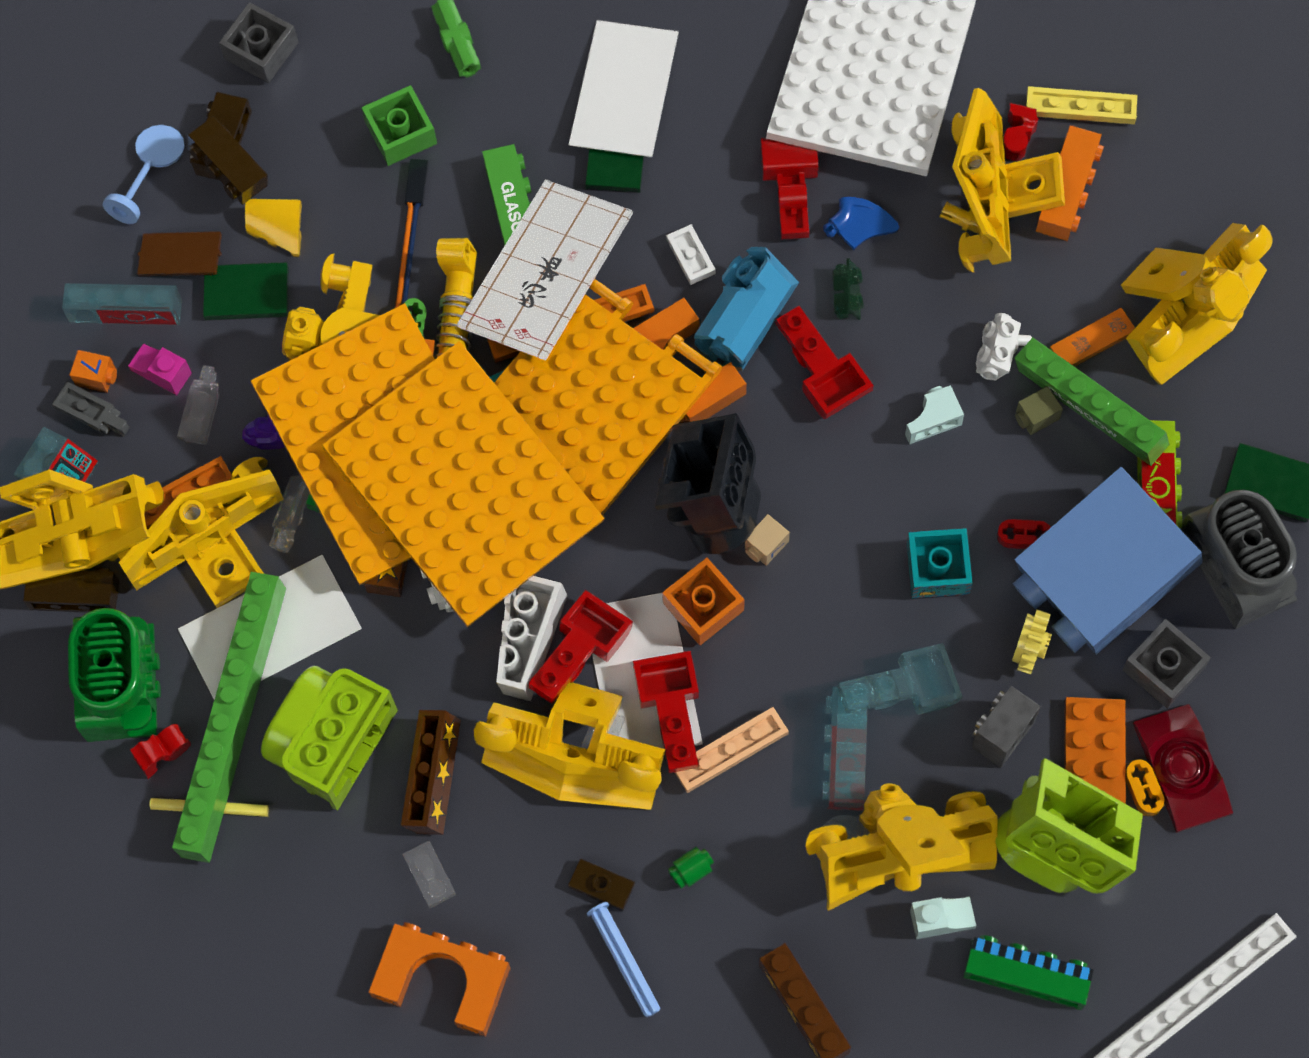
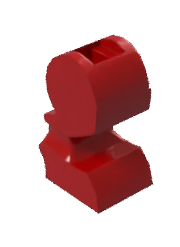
[1003,103,1038,161]
[130,724,191,779]

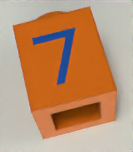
[70,350,117,393]

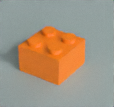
[662,558,745,646]

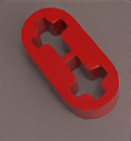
[997,519,1051,549]

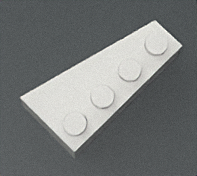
[496,576,568,701]

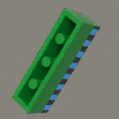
[963,935,1094,1010]

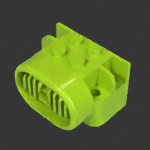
[261,666,398,811]
[995,758,1143,893]

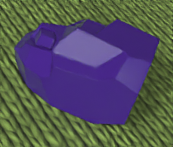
[242,415,285,450]

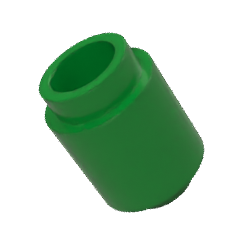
[668,846,714,889]

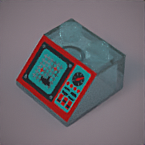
[14,427,99,483]

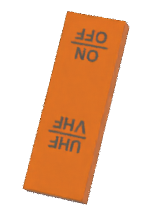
[1049,308,1135,367]

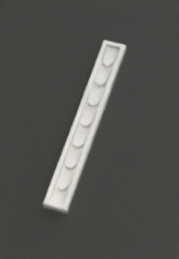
[1094,913,1297,1058]

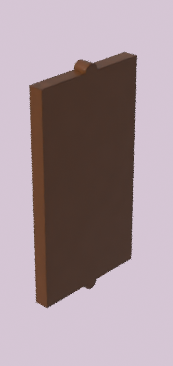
[137,231,222,277]

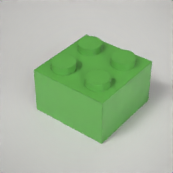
[361,85,437,166]

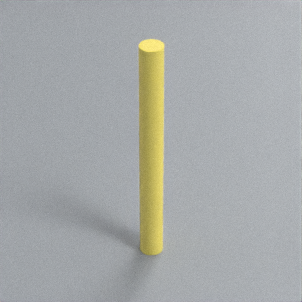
[150,798,269,817]

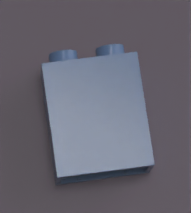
[1012,466,1203,655]

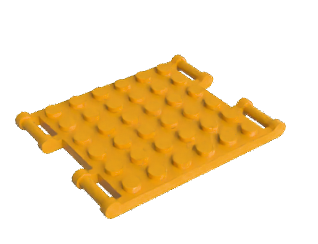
[494,274,722,516]

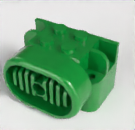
[68,608,161,742]

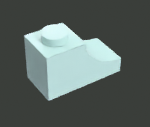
[905,385,964,445]
[910,897,976,939]

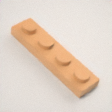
[674,707,789,793]

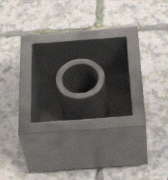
[219,2,299,83]
[1122,619,1211,708]
[972,686,1041,768]

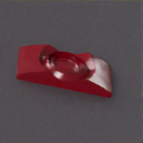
[1133,704,1233,833]

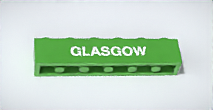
[482,144,534,249]
[1014,337,1169,466]

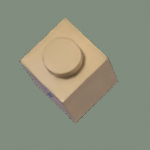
[745,514,790,566]

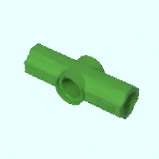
[431,0,481,77]

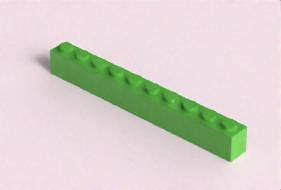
[172,572,286,863]

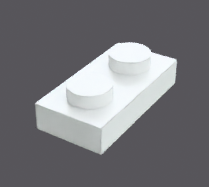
[666,225,715,285]

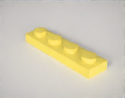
[1026,86,1137,125]

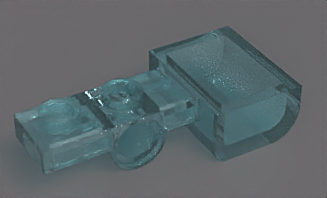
[837,643,963,715]

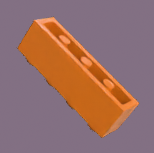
[1036,125,1104,241]

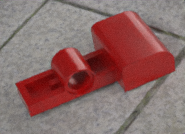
[761,138,818,239]
[776,306,874,419]
[528,590,633,704]
[633,651,699,773]

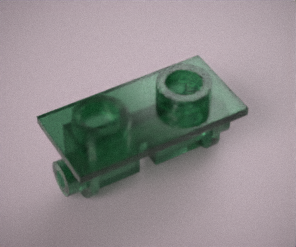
[833,258,864,320]

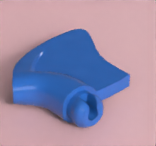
[823,197,899,250]

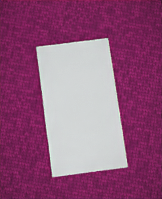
[569,20,679,157]
[178,555,362,700]
[592,593,703,752]

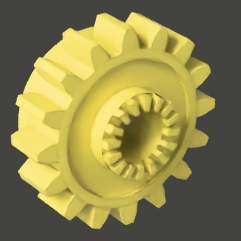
[1012,609,1052,675]

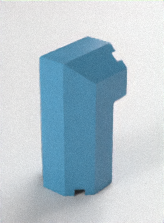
[694,247,799,371]

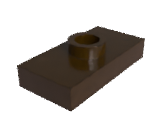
[568,858,635,911]

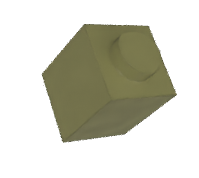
[1015,386,1063,435]

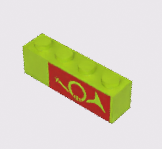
[1137,420,1182,529]

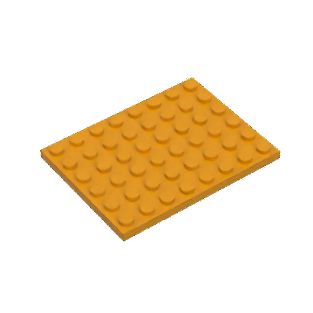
[251,303,435,585]
[322,341,605,627]

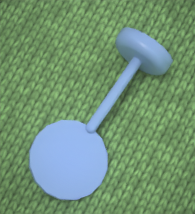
[103,125,185,224]

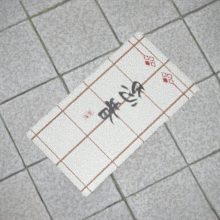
[457,179,633,361]

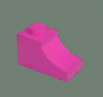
[128,343,192,395]

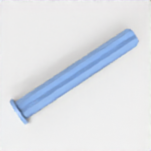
[586,902,660,1017]

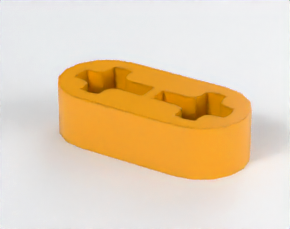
[1126,760,1165,817]

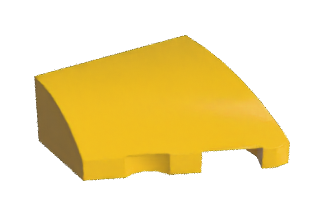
[245,199,302,257]

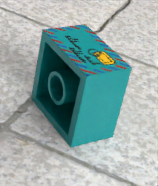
[906,528,973,598]

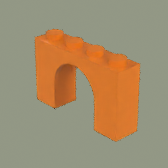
[633,298,747,423]
[369,922,510,1037]

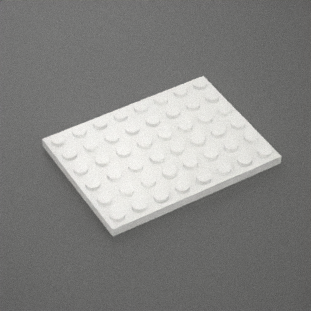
[766,0,976,177]

